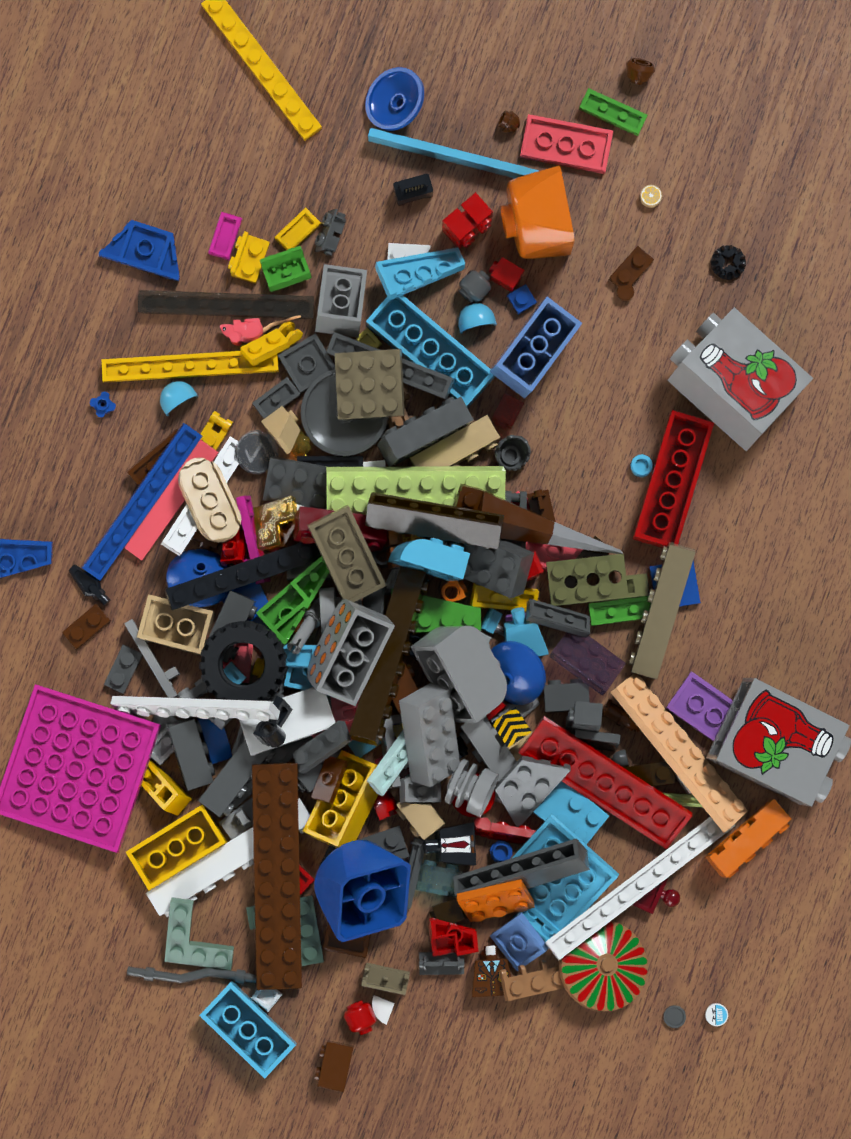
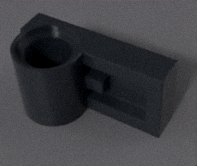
[253,696,293,747]

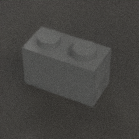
[543,679,590,713]

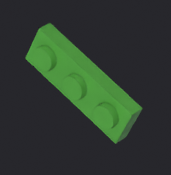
[579,88,648,136]
[588,596,651,626]

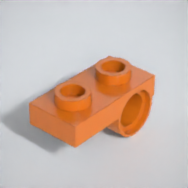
[441,580,468,603]

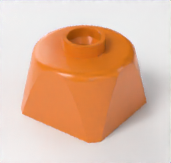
[500,166,575,259]

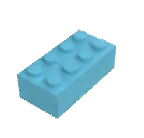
[199,981,297,1079]

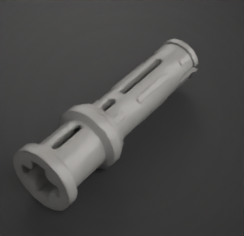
[287,598,321,654]

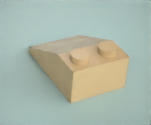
[137,594,215,655]

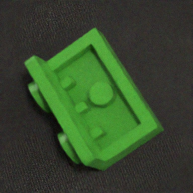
[260,246,312,292]

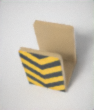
[492,707,532,761]

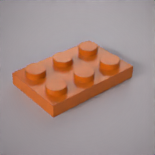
[457,879,535,922]

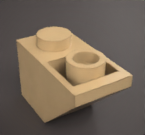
[395,800,445,840]

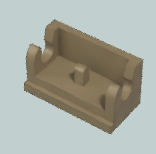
[361,962,410,995]

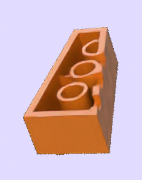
[704,799,791,878]

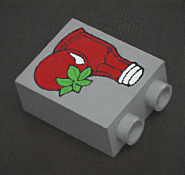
[667,307,813,451]
[706,678,851,807]

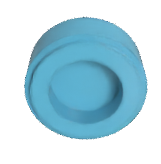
[630,454,653,477]

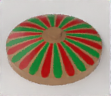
[559,921,648,1012]

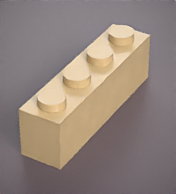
[410,415,500,467]

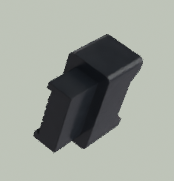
[393,174,433,206]

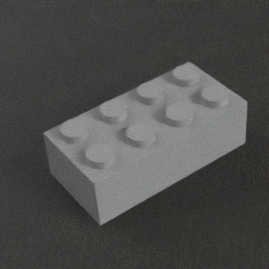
[399,683,460,787]

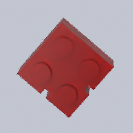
[442,192,493,249]

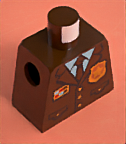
[472,945,511,997]

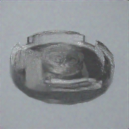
[235,430,279,474]

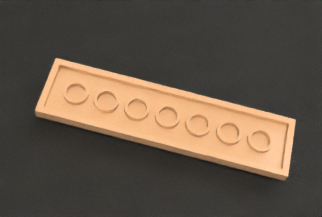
[611,673,748,833]

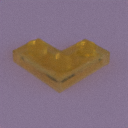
[253,496,297,551]

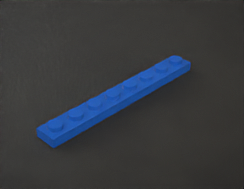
[82,423,202,580]

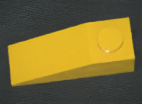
[141,759,192,816]

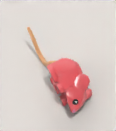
[220,315,301,346]

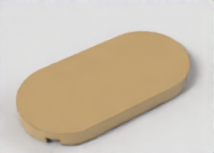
[178,458,241,543]

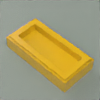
[274,208,321,250]

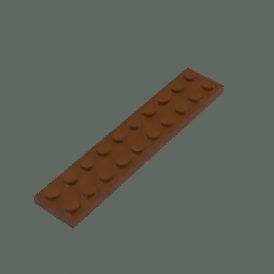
[252,763,302,990]

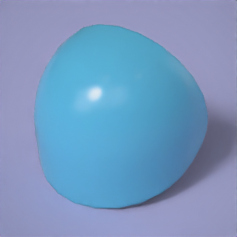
[458,303,497,334]
[160,381,199,416]

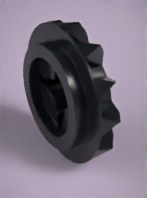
[711,245,746,280]

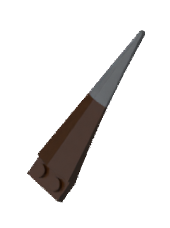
[454,484,624,554]

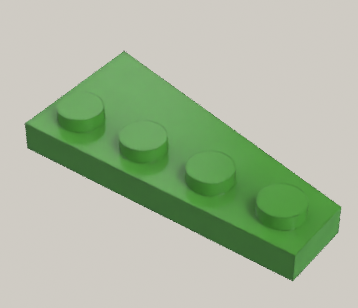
[391,588,481,633]

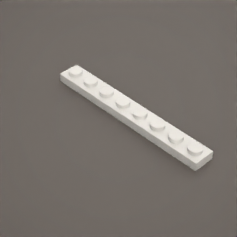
[110,696,280,721]

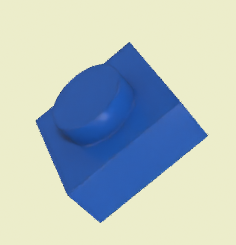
[507,284,537,315]

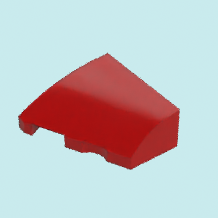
[429,918,479,957]

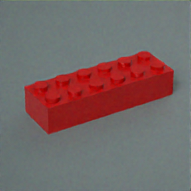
[632,410,714,548]

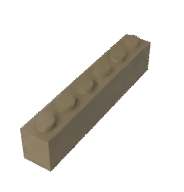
[628,542,695,679]

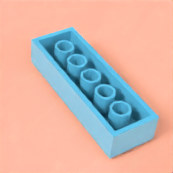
[366,295,495,408]

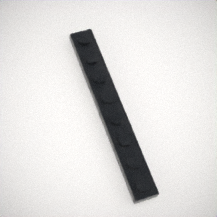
[164,542,321,610]

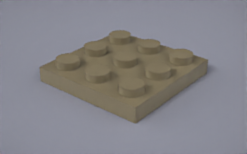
[335,349,405,420]

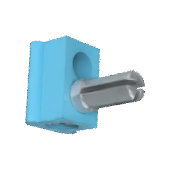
[481,608,504,636]

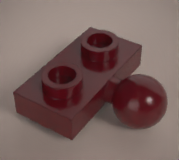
[632,877,680,914]

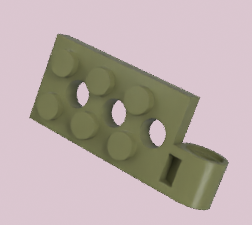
[546,554,649,606]

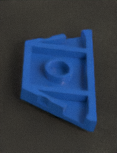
[98,220,180,282]

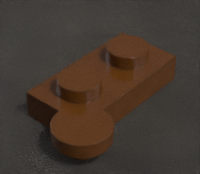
[609,246,654,301]

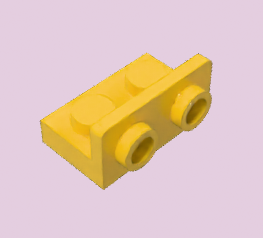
[228,231,270,284]

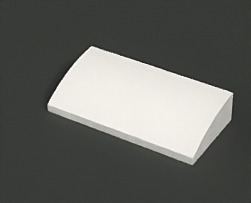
[239,687,336,756]

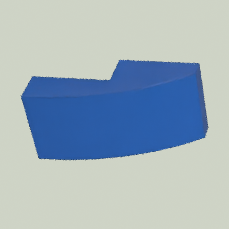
[197,718,232,764]

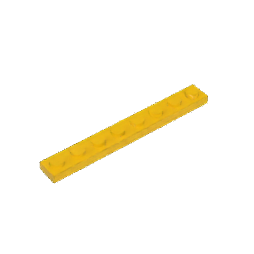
[201,0,322,141]
[101,351,279,383]

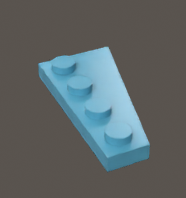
[375,248,465,301]

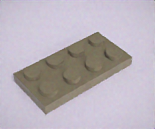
[307,505,386,602]

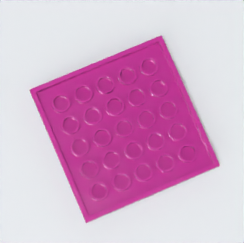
[0,684,161,853]

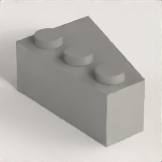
[459,716,517,783]

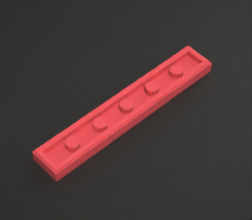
[124,440,219,561]

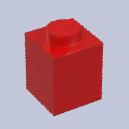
[489,257,524,292]

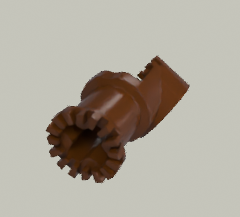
[602,699,641,732]

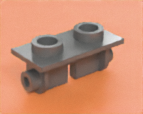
[315,209,346,256]
[419,952,464,975]

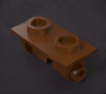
[527,489,556,522]

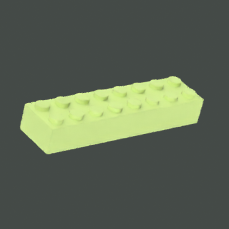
[326,466,506,515]

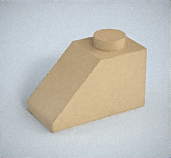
[261,406,300,454]

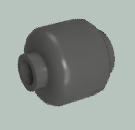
[459,270,491,303]

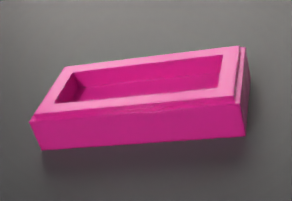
[208,212,243,260]

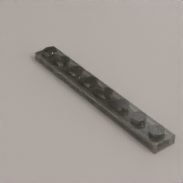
[138,290,314,319]

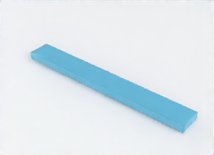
[368,128,539,178]

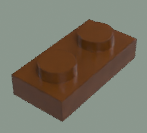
[62,604,111,649]

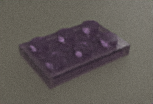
[549,632,626,696]

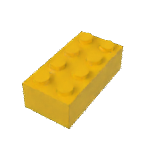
[303,750,378,848]
[126,804,228,890]

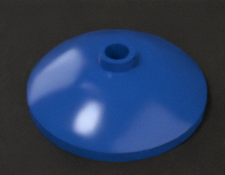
[365,67,424,131]
[166,549,230,607]
[491,641,546,705]

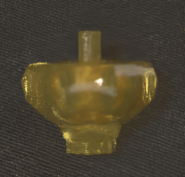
[290,431,311,458]

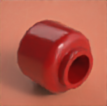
[344,1000,377,1036]

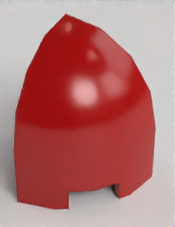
[373,790,398,820]

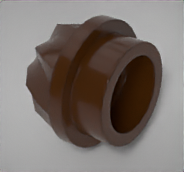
[498,110,520,132]

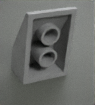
[315,264,367,338]

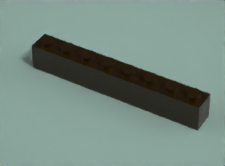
[349,566,430,746]

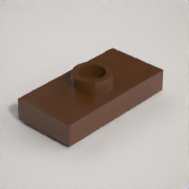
[311,756,348,805]

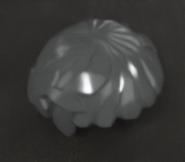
[495,435,531,471]

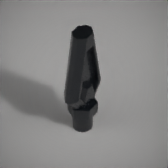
[69,565,111,606]

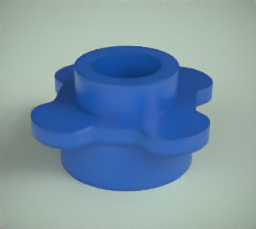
[90,392,116,418]

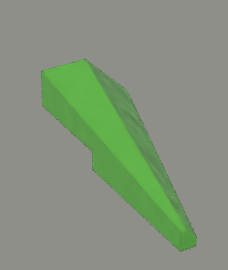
[256,556,329,645]

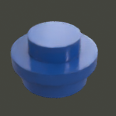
[490,841,512,863]

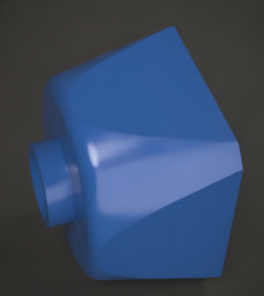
[314,840,411,942]

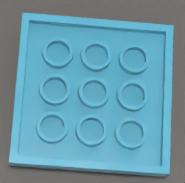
[512,814,619,934]

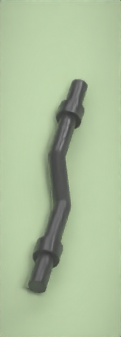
[127,966,256,984]

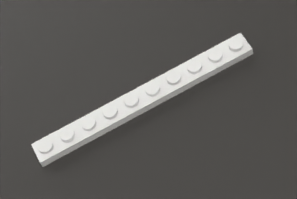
[545,817,735,961]

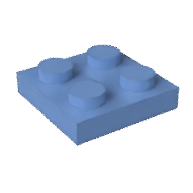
[490,912,549,971]

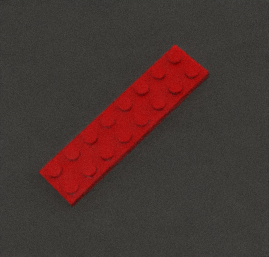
[518,716,692,849]

